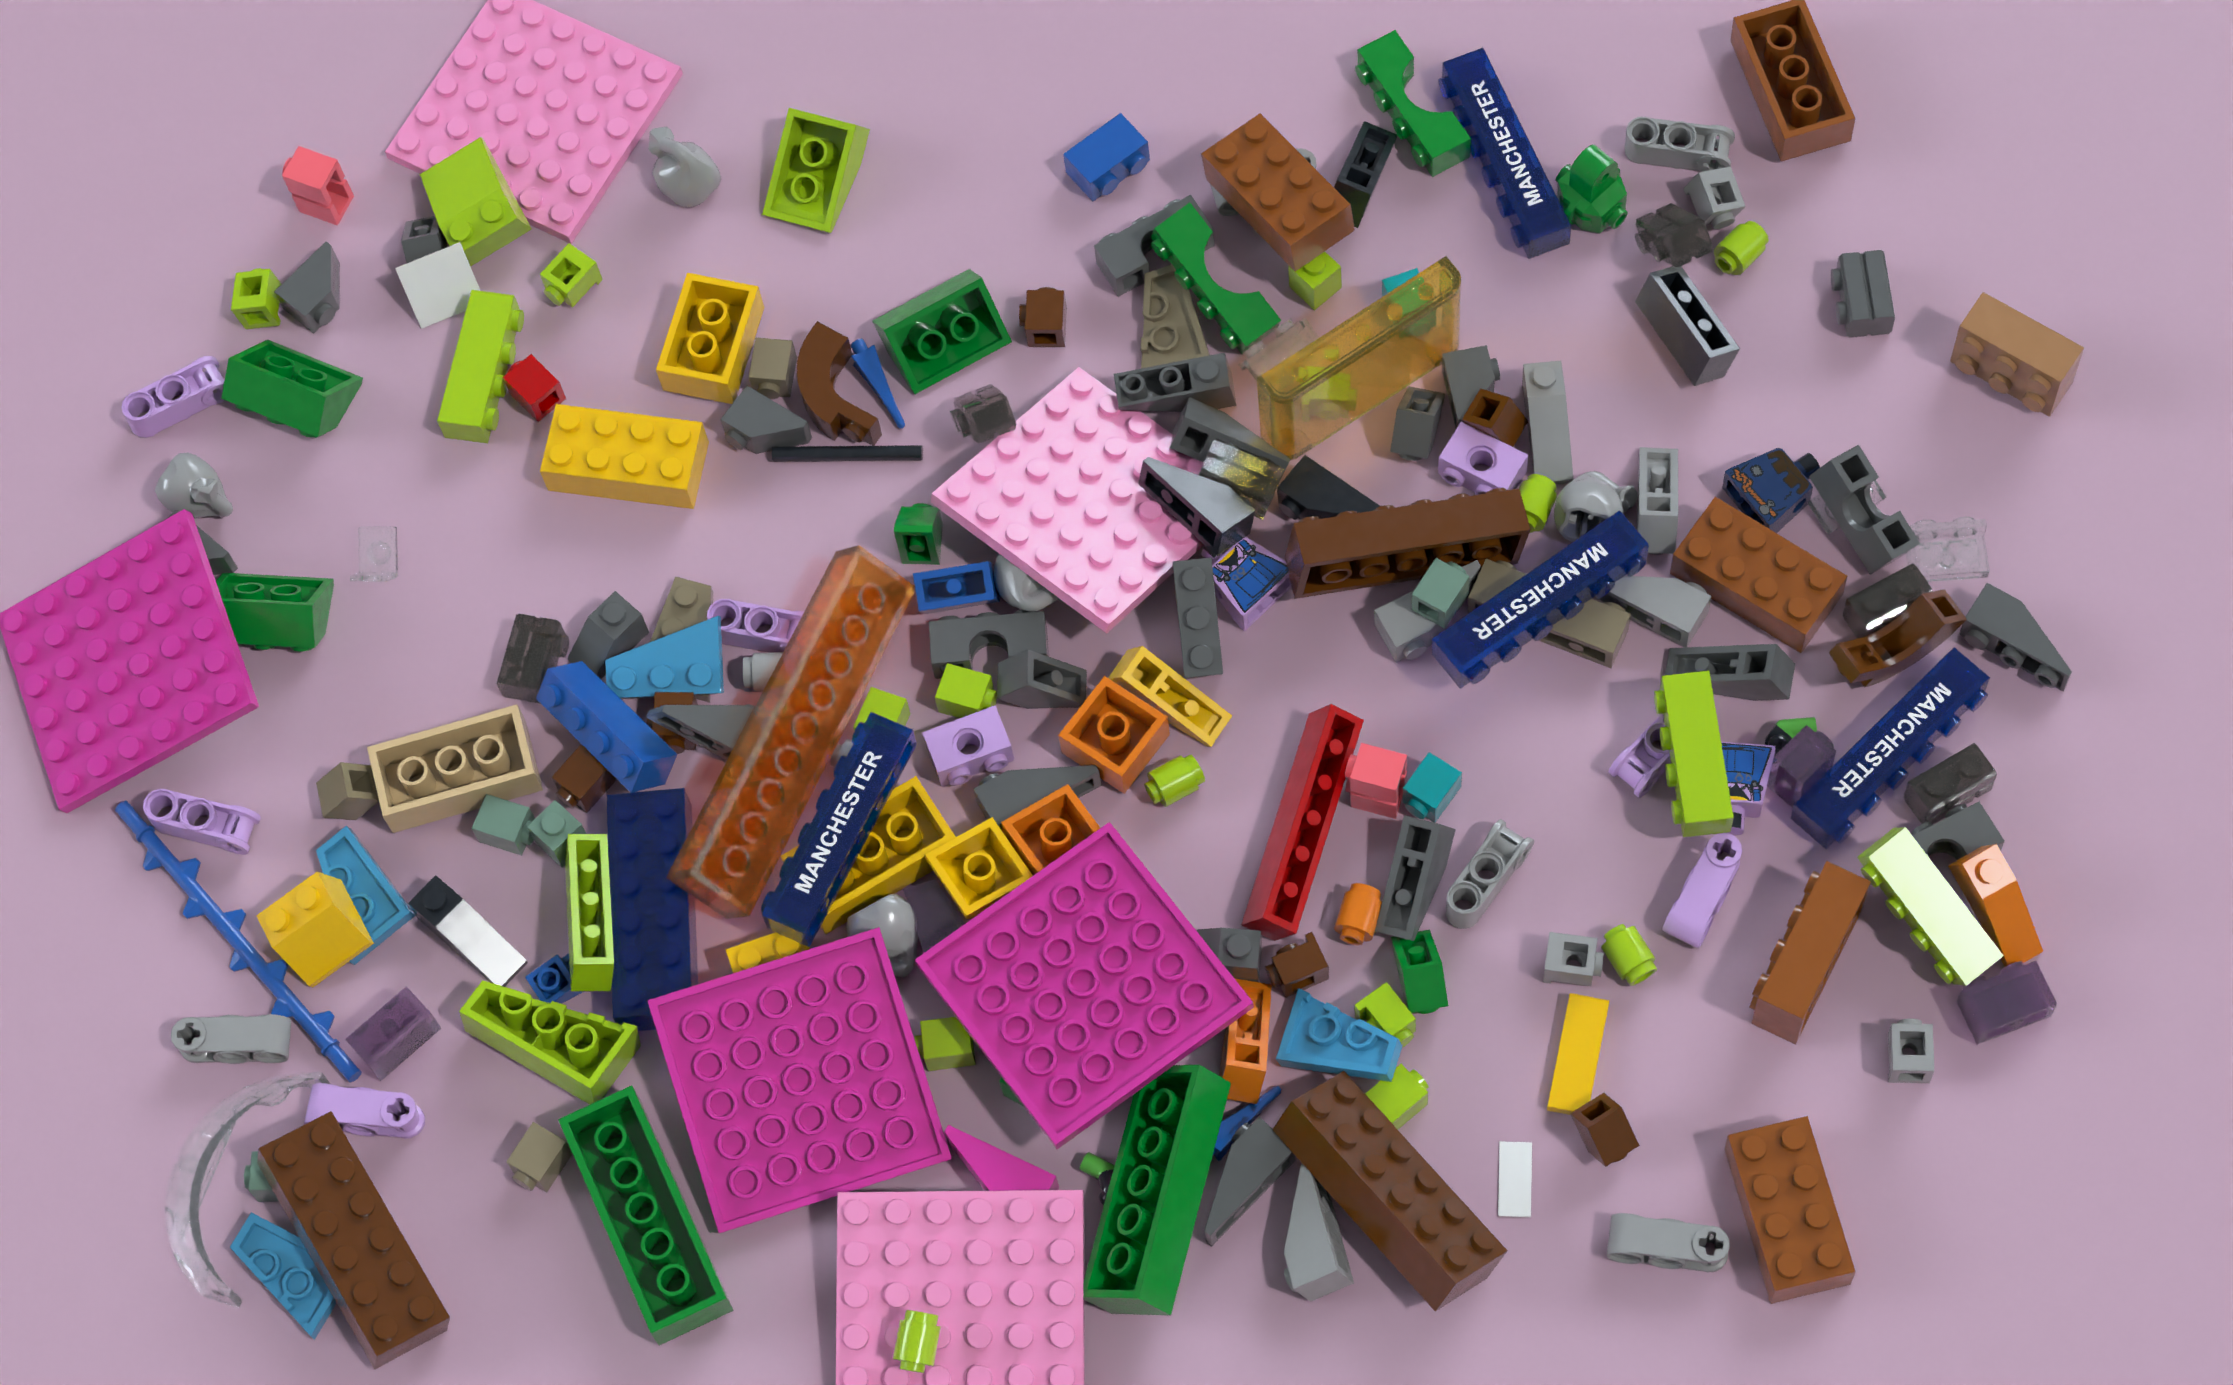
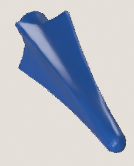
[850,338,905,429]
[1213,1086,1282,1162]

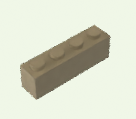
[1468,559,1631,669]

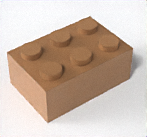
[1950,292,2084,417]

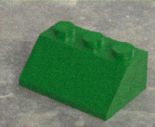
[872,269,1012,394]
[221,339,363,438]
[216,573,334,652]

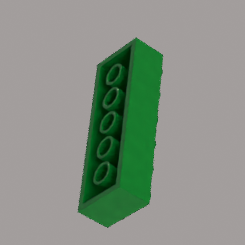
[1083,1064,1231,1316]
[558,1085,734,1346]

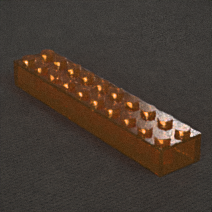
[666,545,916,919]

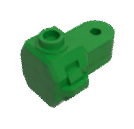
[1555,144,1628,234]

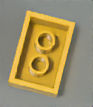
[656,273,765,404]

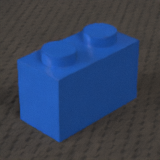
[1063,113,1150,202]
[913,561,1000,614]

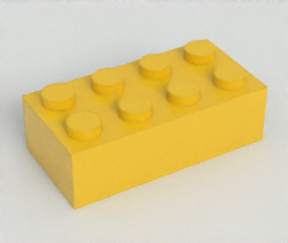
[540,404,709,509]
[780,776,955,935]

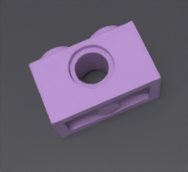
[1438,422,1528,495]
[922,706,1014,787]

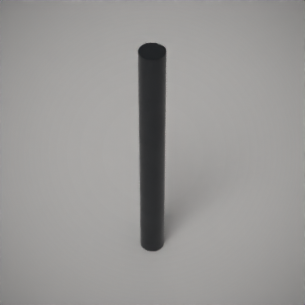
[772,445,923,462]

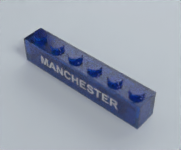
[1438,48,1571,259]
[1432,510,1649,689]
[1790,647,1990,849]
[761,712,917,947]

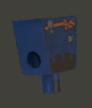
[1722,448,1820,533]

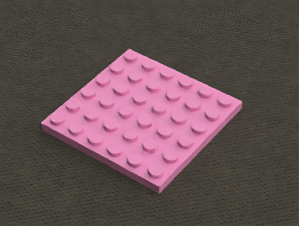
[385,0,683,244]
[930,367,1253,634]
[836,1190,1085,1385]

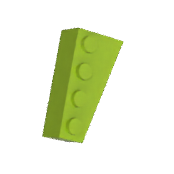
[459,980,641,1105]

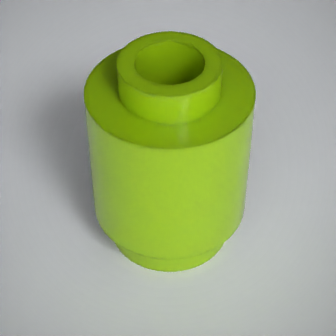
[1714,221,1769,275]
[1519,474,1557,533]
[1144,754,1205,807]
[1601,924,1657,986]
[893,1310,941,1373]

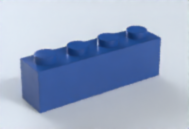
[536,661,678,793]

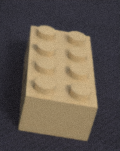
[367,704,543,833]

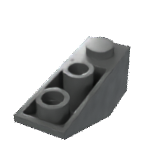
[1114,353,1237,412]
[1959,583,2072,691]

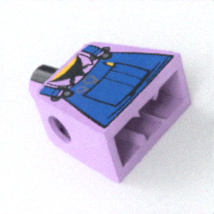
[1201,537,1291,631]
[1721,742,1775,836]

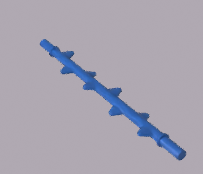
[115,801,362,1082]

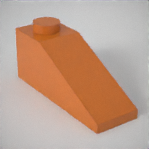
[1948,844,2043,971]
[1219,978,1272,1104]

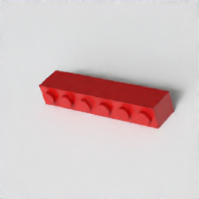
[1241,704,1364,941]

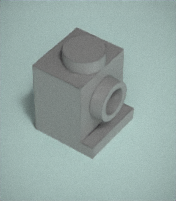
[1683,166,1746,229]
[1543,932,1604,986]
[1888,1019,1934,1083]

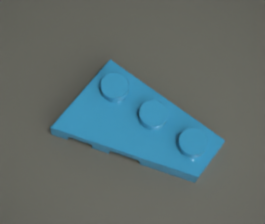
[605,616,724,698]
[316,826,415,965]
[1276,988,1403,1082]
[230,1212,337,1340]

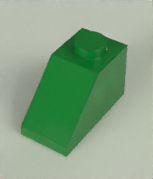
[894,503,943,565]
[1391,929,1449,1014]

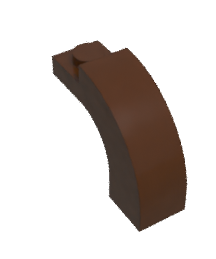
[797,321,882,446]
[1829,589,1967,688]

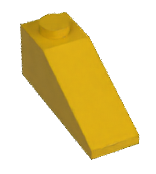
[1108,646,1232,747]

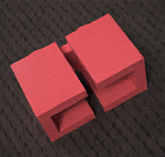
[282,146,354,226]
[1345,743,1407,819]

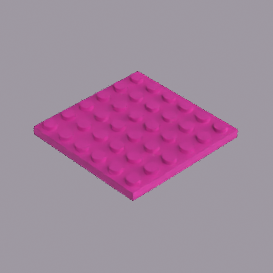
[0,509,259,813]
[915,822,1254,1149]
[647,927,952,1233]

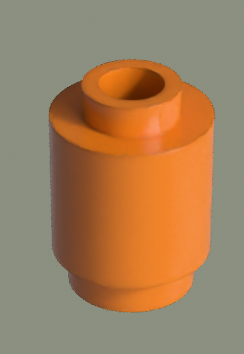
[1334,883,1382,946]

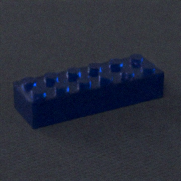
[607,788,698,1031]

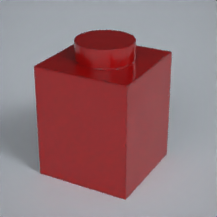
[503,354,566,422]

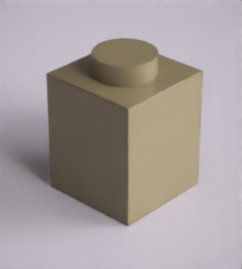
[749,337,797,399]
[316,762,379,820]
[506,1122,573,1193]

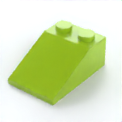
[762,108,870,233]
[420,137,532,267]

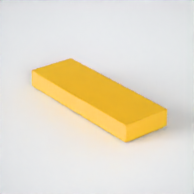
[1547,993,1609,1115]

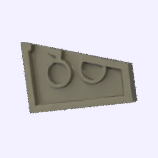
[1140,264,1210,369]
[650,576,713,703]

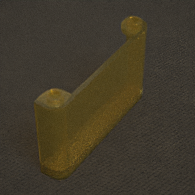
[1257,256,1461,461]

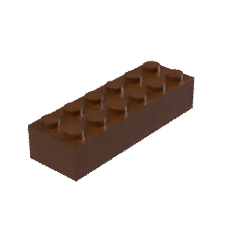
[1284,488,1531,599]
[1272,1071,1508,1312]
[257,1111,450,1370]

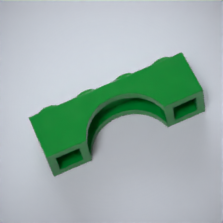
[1355,30,1471,177]
[1151,202,1282,354]

